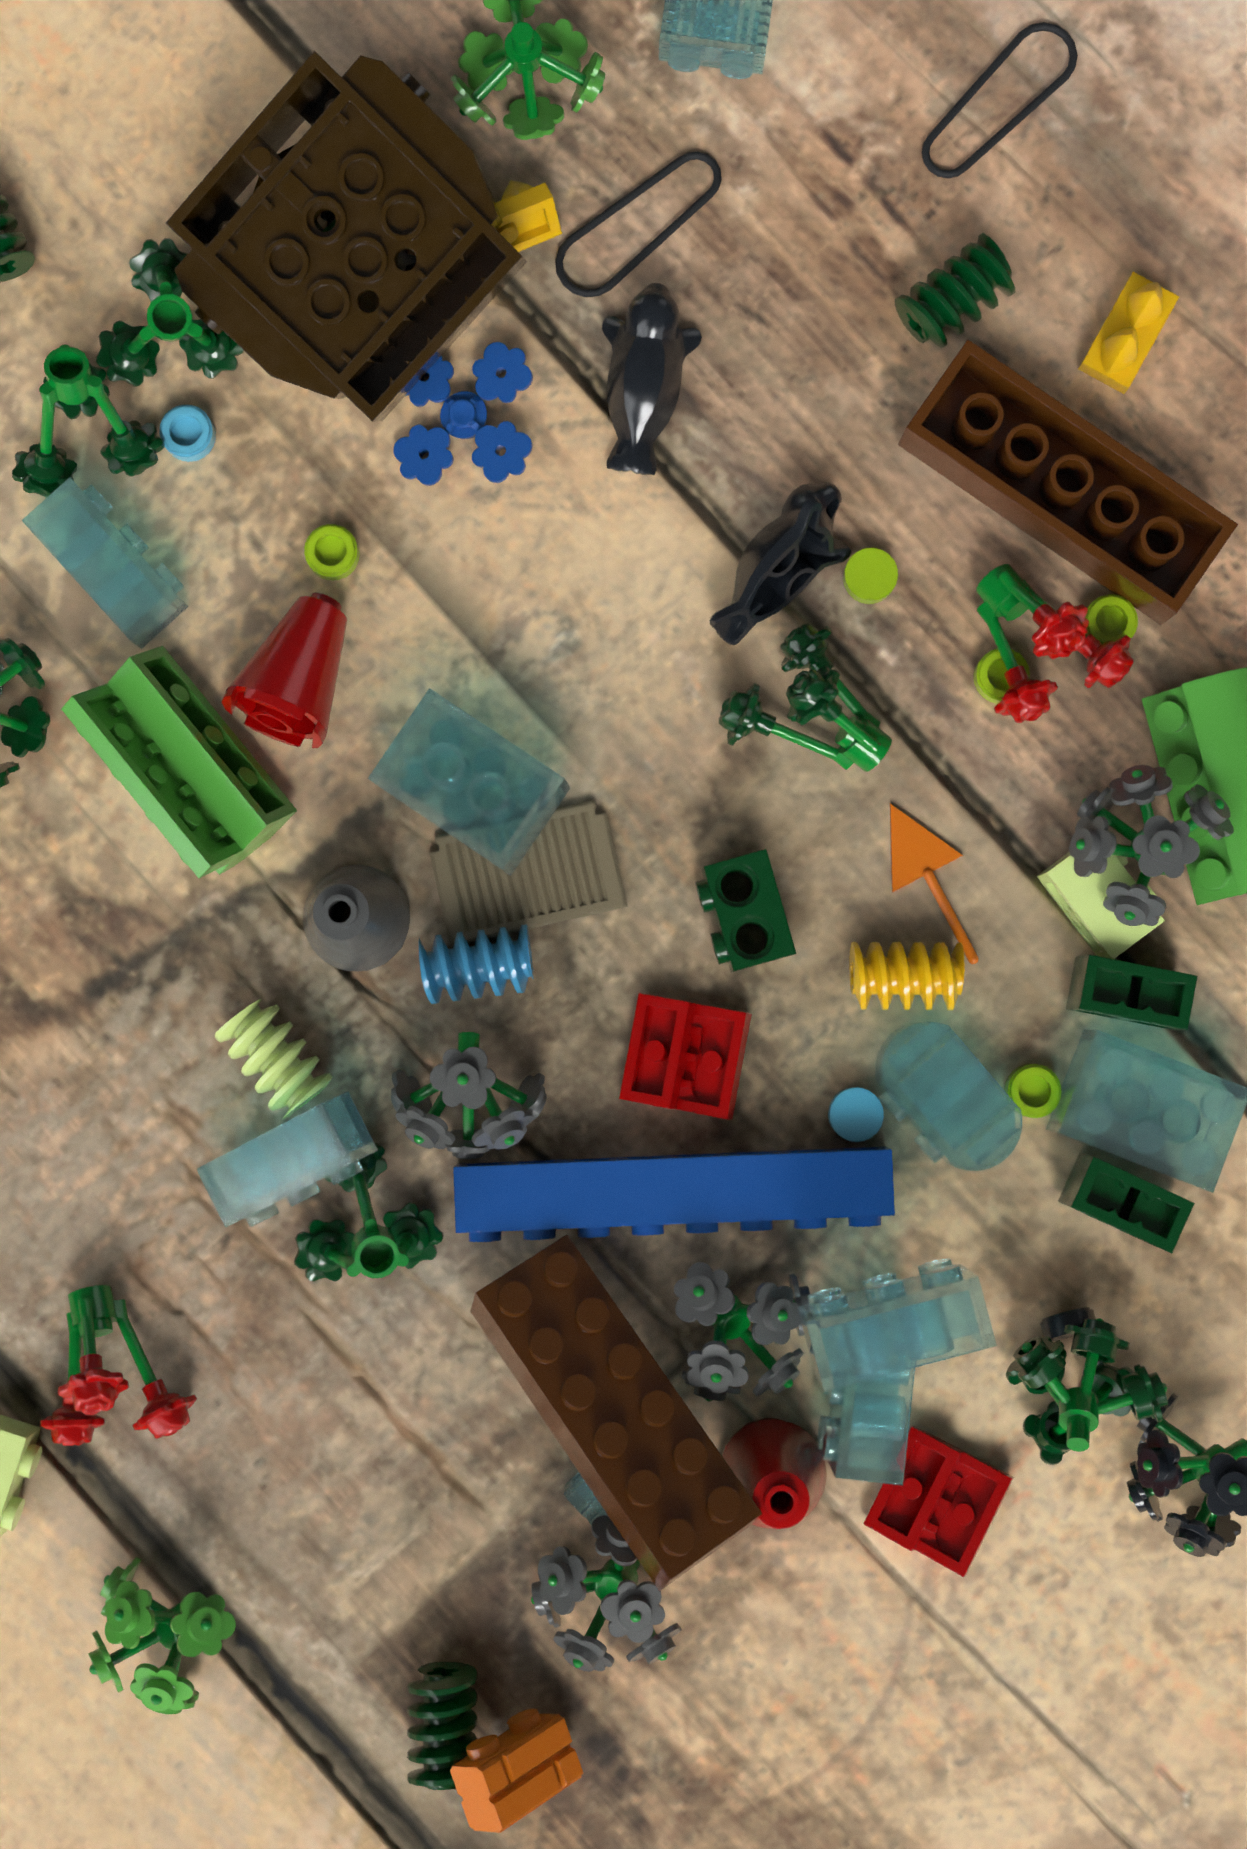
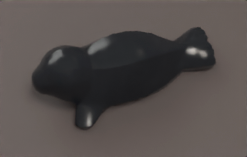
[602,283,702,475]
[709,482,851,645]

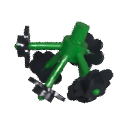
[1127,1393,1247,1557]

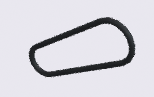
[922,22,1078,179]
[555,151,722,297]

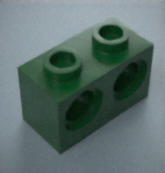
[695,849,797,973]
[1066,955,1198,1030]
[1058,1153,1195,1254]

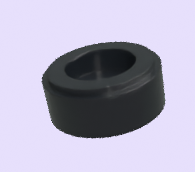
[1040,1307,1096,1341]

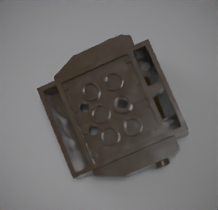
[166,50,527,422]

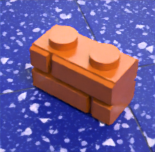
[450,1708,583,1833]

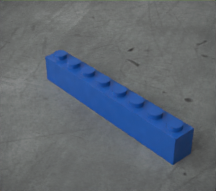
[453,1146,895,1242]

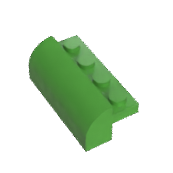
[61,646,297,878]
[1142,667,1247,905]

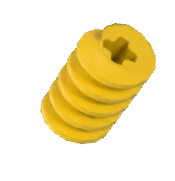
[849,942,965,1010]

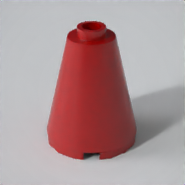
[221,592,347,748]
[722,1418,827,1529]

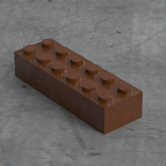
[898,339,1238,625]
[470,1235,762,1591]

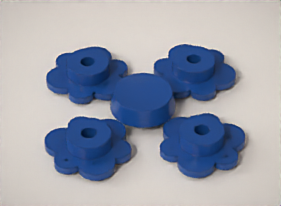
[393,342,533,486]

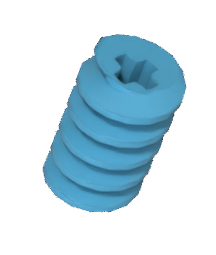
[419,924,534,1004]

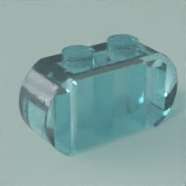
[875,1022,1022,1171]

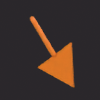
[890,803,979,964]

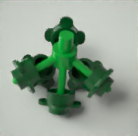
[1006,1318,1168,1465]

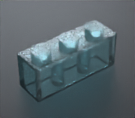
[22,478,189,649]
[196,1091,378,1228]

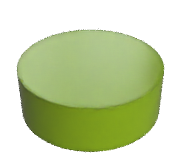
[304,524,360,581]
[843,548,898,604]
[1085,594,1138,644]
[973,648,1030,703]
[1004,1064,1062,1118]

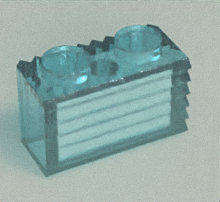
[659,0,773,79]

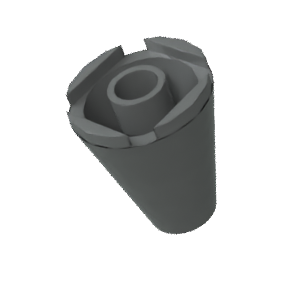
[303,865,410,972]

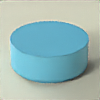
[159,405,216,462]
[828,1087,884,1142]

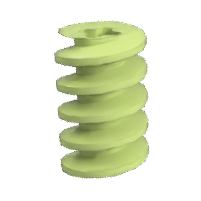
[215,999,333,1120]

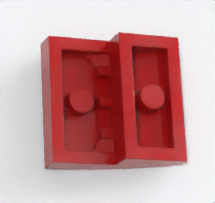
[619,993,752,1120]
[863,1426,1014,1577]

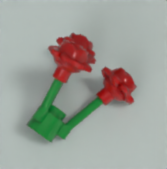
[976,564,1134,724]
[40,1285,197,1446]

